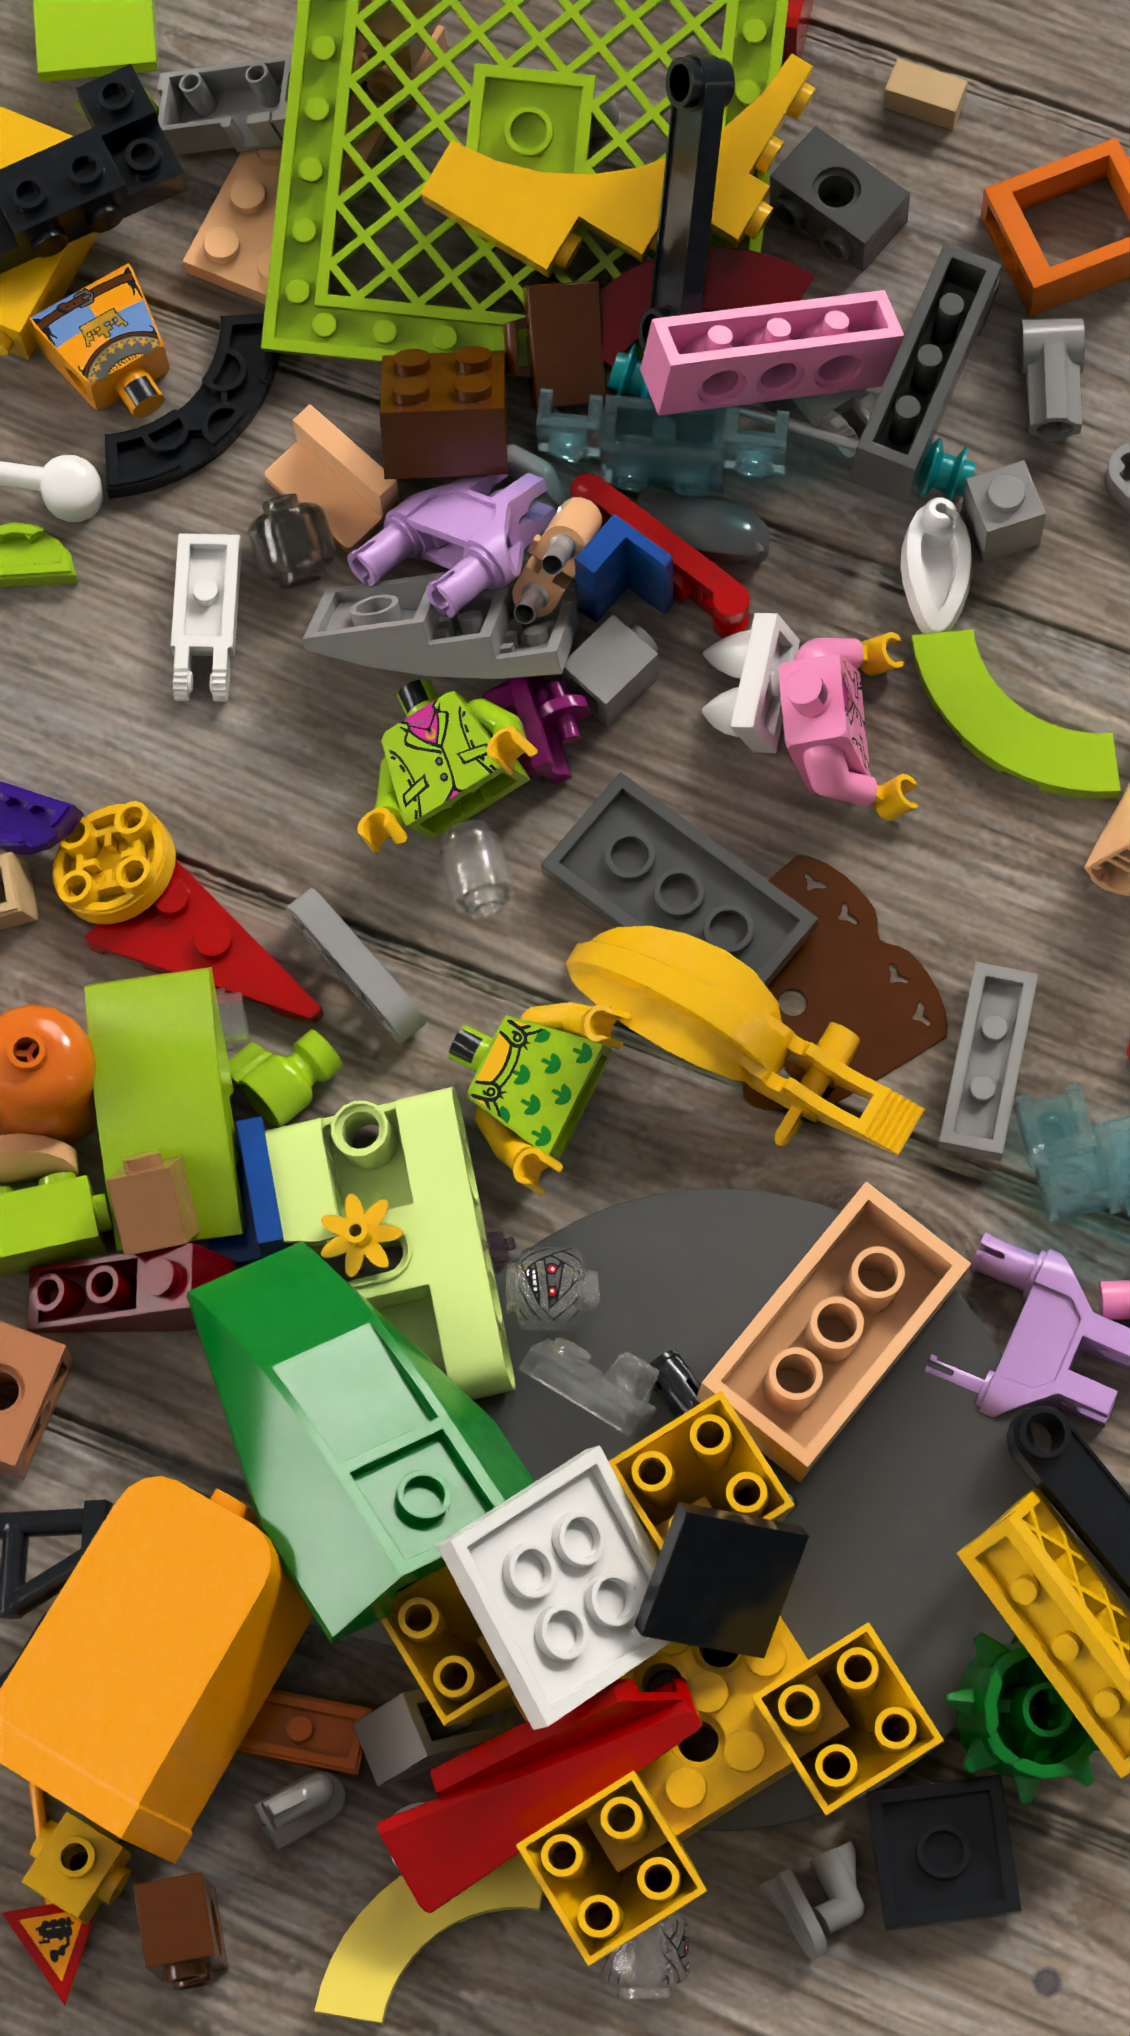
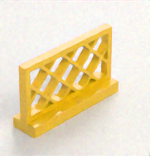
[956,1486,1130,1778]

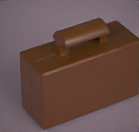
[503,280,610,409]

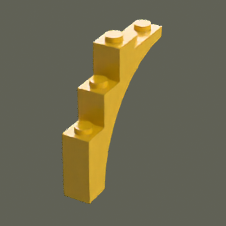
[420,54,816,278]

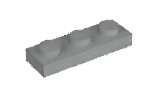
[938,961,1038,1161]

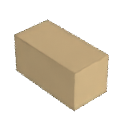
[883,58,968,130]

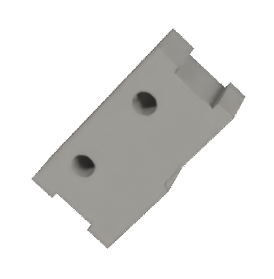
[157,55,292,155]

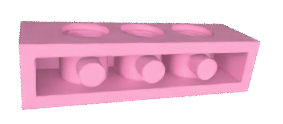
[640,290,905,416]

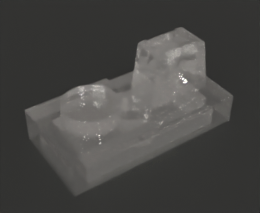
[519,1338,659,1438]

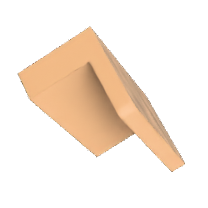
[265,404,400,553]

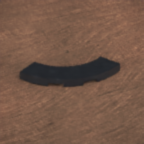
[105,313,280,499]

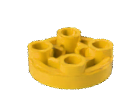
[52,801,176,925]

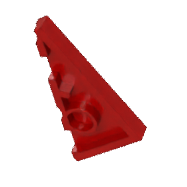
[84,860,324,1024]

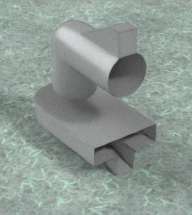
[253,1771,345,1851]
[759,1841,865,1959]

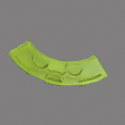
[910,629,1121,799]

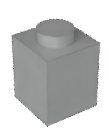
[962,460,1046,563]
[562,614,659,727]

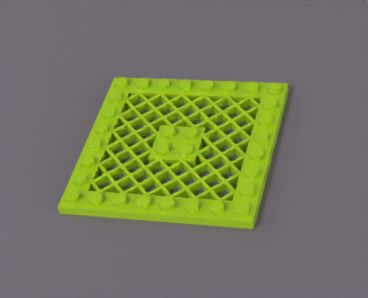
[261,0,789,388]

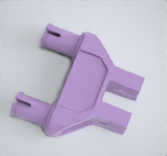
[347,473,556,618]
[923,1232,1130,1427]

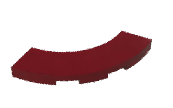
[598,247,815,368]

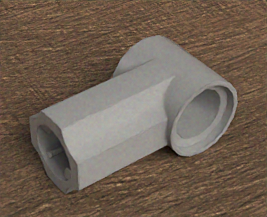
[1019,318,1085,441]

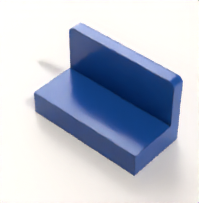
[574,514,673,623]
[208,1116,288,1266]

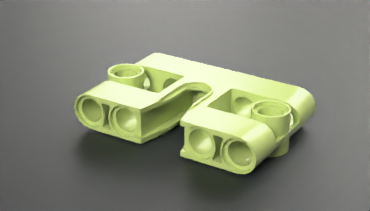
[265,1087,515,1400]

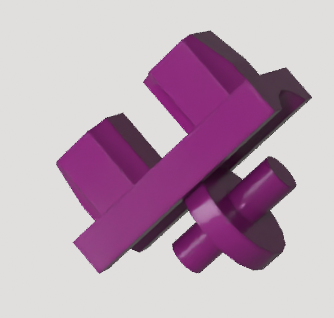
[482,676,592,784]

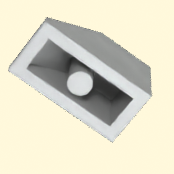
[353,1689,517,1786]

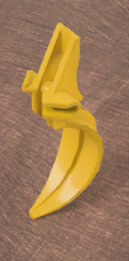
[566,926,925,1156]

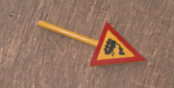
[1,1782,98,2007]

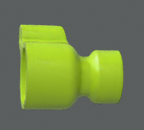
[228,1029,344,1128]

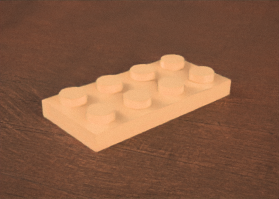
[182,94,395,305]

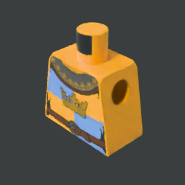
[29,263,170,418]

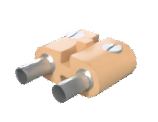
[512,497,602,624]

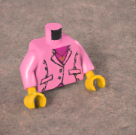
[778,632,918,821]

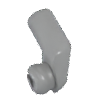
[508,444,568,512]

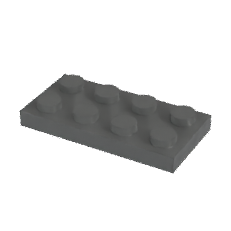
[541,772,818,987]

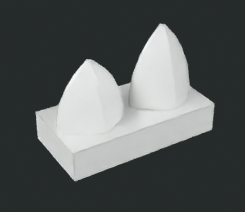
[702,613,800,753]

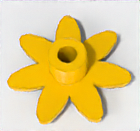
[321,1193,403,1278]

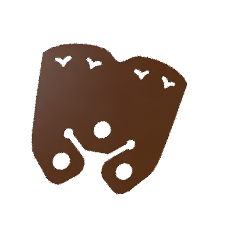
[743,855,948,1111]

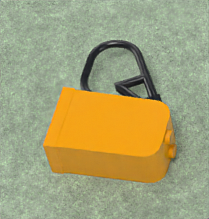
[0,1476,313,1864]

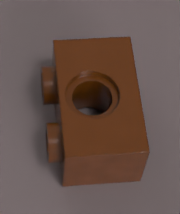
[133,1872,229,1990]

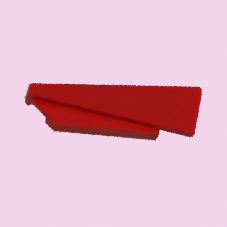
[376,1677,702,1913]

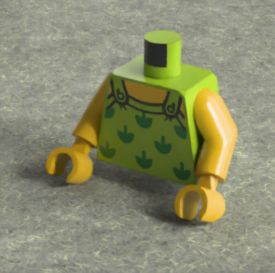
[448,1002,631,1196]

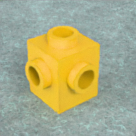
[21,1811,132,1925]

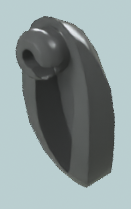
[637,492,771,566]

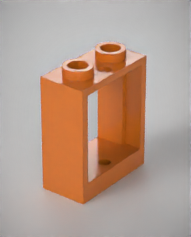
[980,137,1130,317]

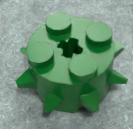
[945,1632,1100,1805]

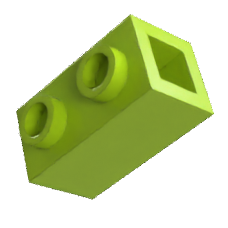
[0,1172,113,1276]

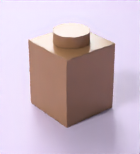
[106,1150,200,1256]

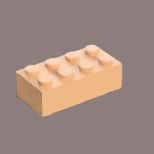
[696,1181,971,1482]

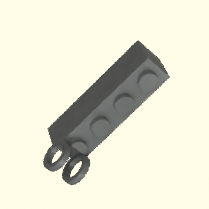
[849,243,1002,503]

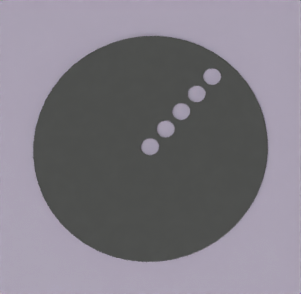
[404,1188,1040,1831]

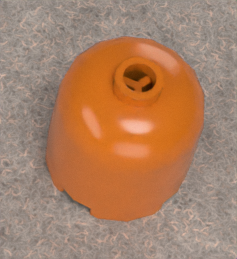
[0,1004,97,1146]

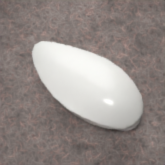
[900,497,972,634]

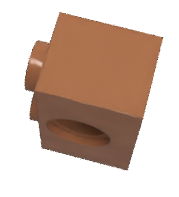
[0,1321,75,1480]

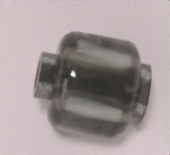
[248,493,336,590]

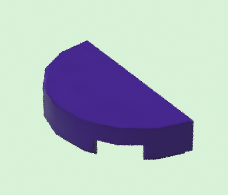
[0,781,84,855]

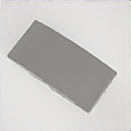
[302,572,579,679]

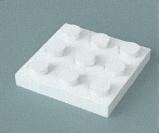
[436,1445,671,1730]

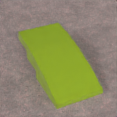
[33,0,158,82]
[84,967,247,1251]

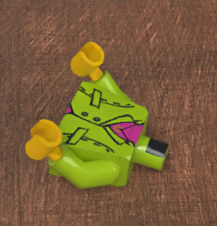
[357,679,538,855]

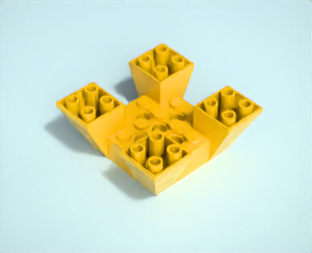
[381,1390,944,1967]

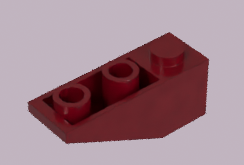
[27,1243,235,1333]

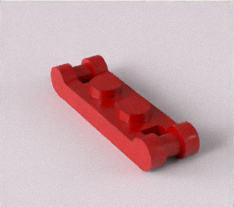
[570,473,750,638]

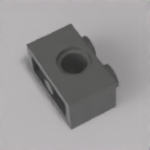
[769,126,910,272]

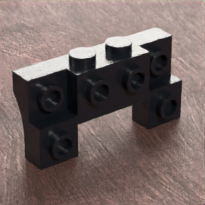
[0,64,188,274]

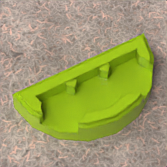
[0,522,79,588]

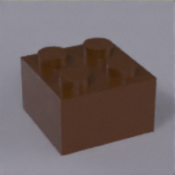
[379,346,508,479]

